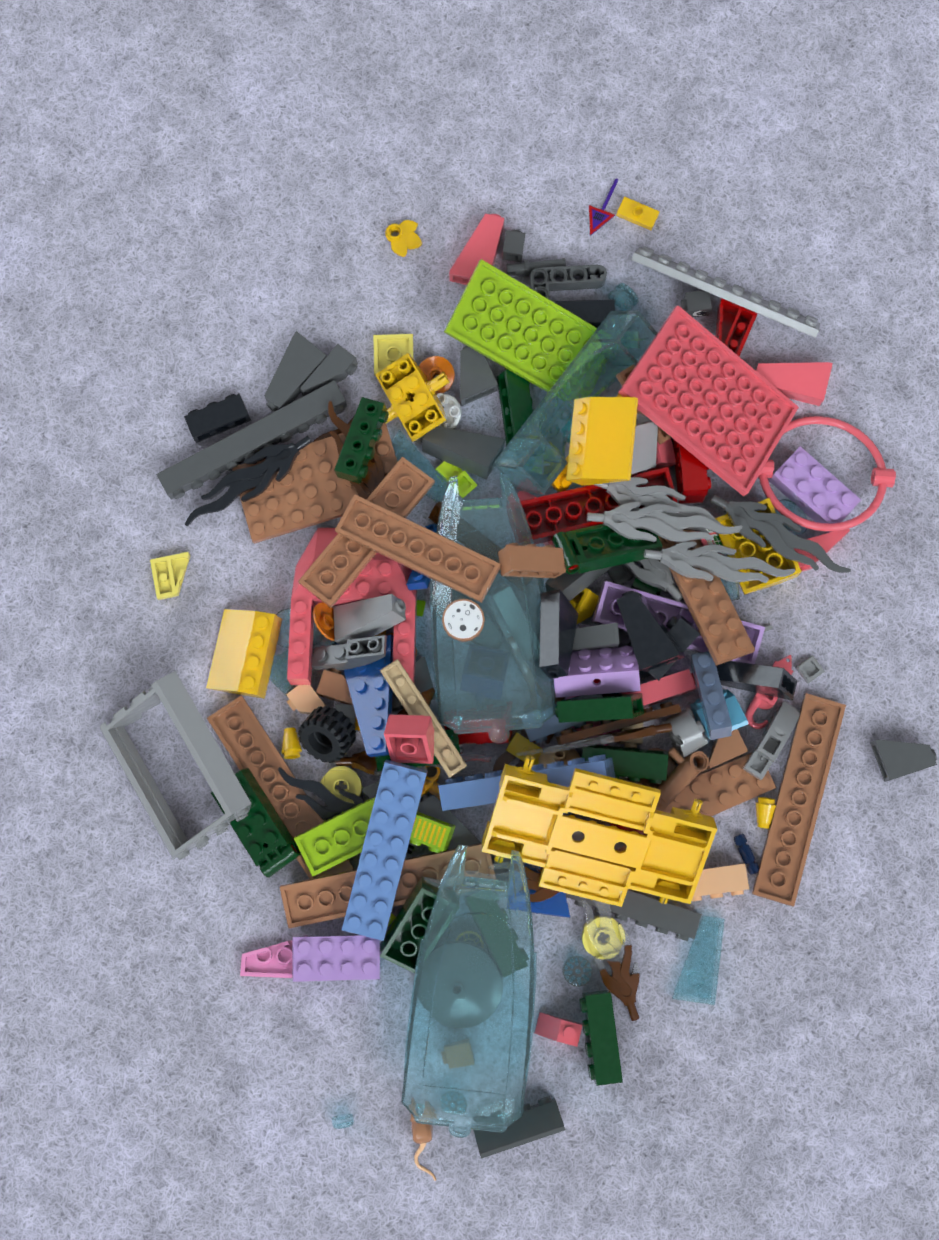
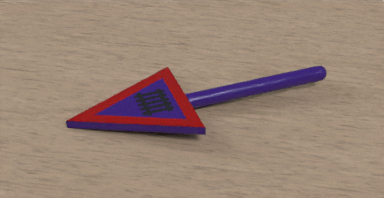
[589,178,618,236]

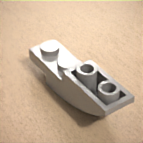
[743,701,800,780]

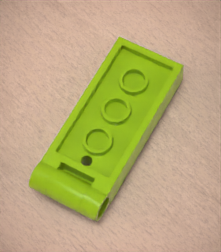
[294,797,376,877]

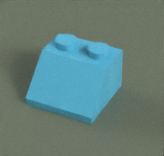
[690,689,749,739]

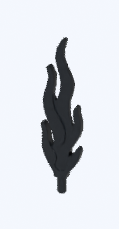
[185,435,312,527]
[278,767,415,854]

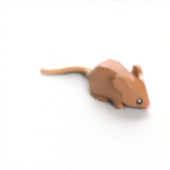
[410,1098,436,1181]

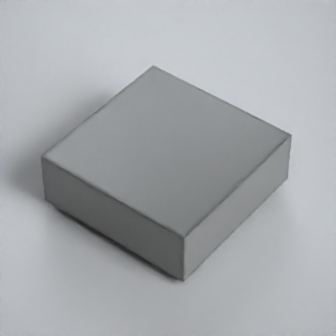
[795,655,825,684]

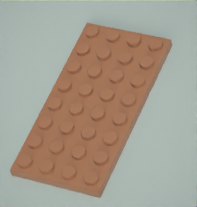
[232,423,398,544]

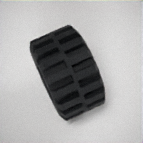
[298,706,356,763]

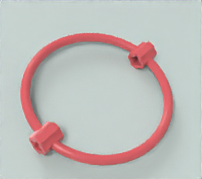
[758,416,896,532]

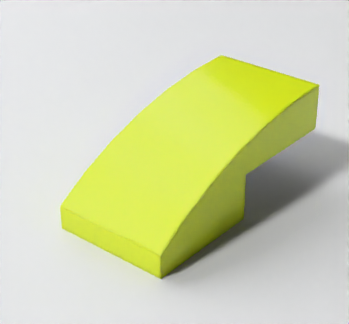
[435,461,478,499]

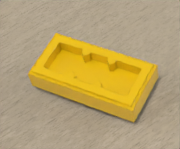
[616,196,660,231]
[505,732,544,765]

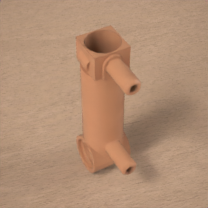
[636,747,709,811]

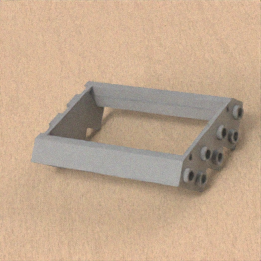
[100,671,251,860]

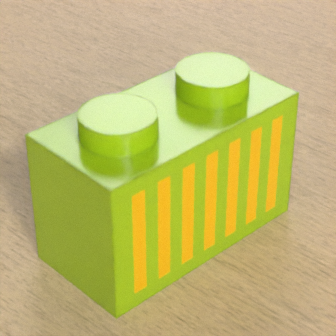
[409,811,456,853]

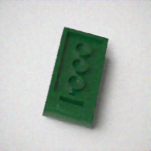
[552,524,663,574]
[211,768,301,878]

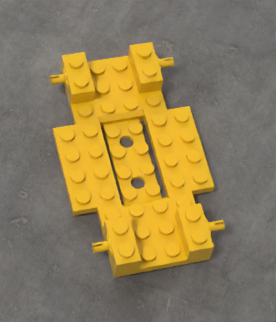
[482,756,717,907]

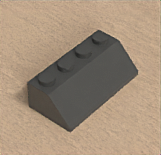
[473,1096,565,1159]

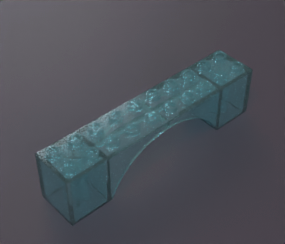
[493,310,657,495]

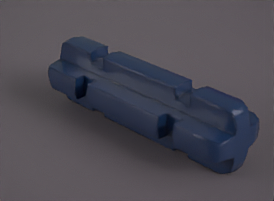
[734,834,759,875]

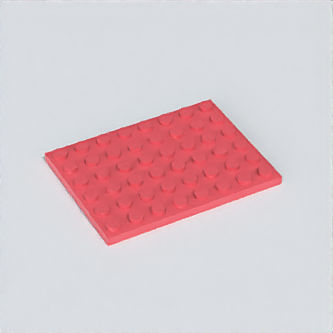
[618,305,799,497]

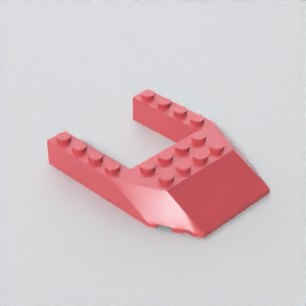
[287,528,417,685]

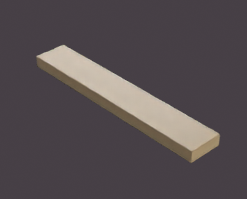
[380,659,467,778]

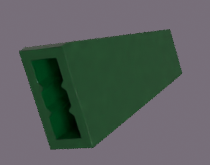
[555,693,644,723]

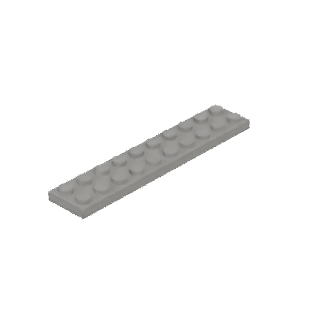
[631,246,820,338]

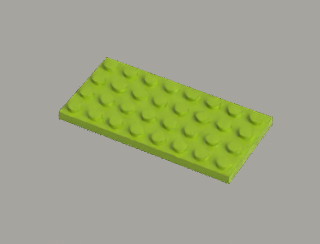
[444,259,616,407]

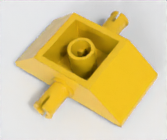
[375,353,450,442]

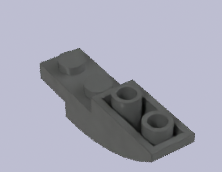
[312,635,387,671]

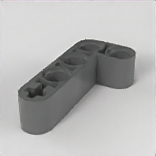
[530,264,607,299]

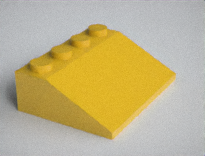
[566,397,638,486]
[715,498,802,595]
[206,609,282,699]

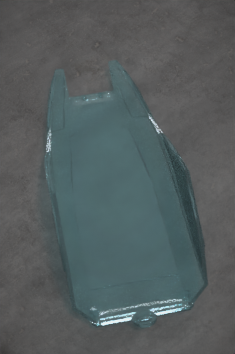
[430,472,555,743]
[401,845,537,1138]

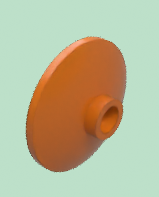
[419,356,455,395]
[313,603,335,641]

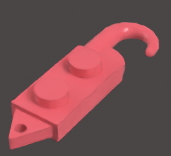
[745,655,794,729]

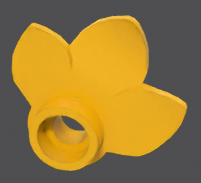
[385,220,422,257]

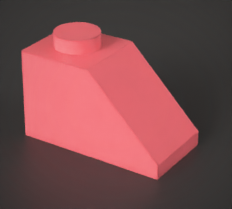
[534,1012,583,1047]

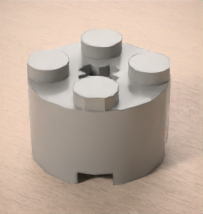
[662,708,708,757]

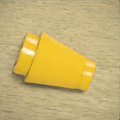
[281,727,302,759]
[755,797,776,828]

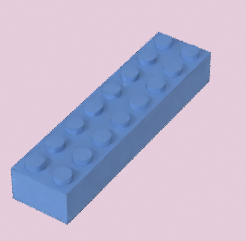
[438,754,615,811]
[342,759,428,941]

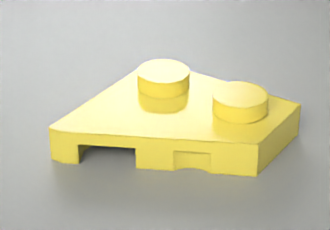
[150,552,190,600]

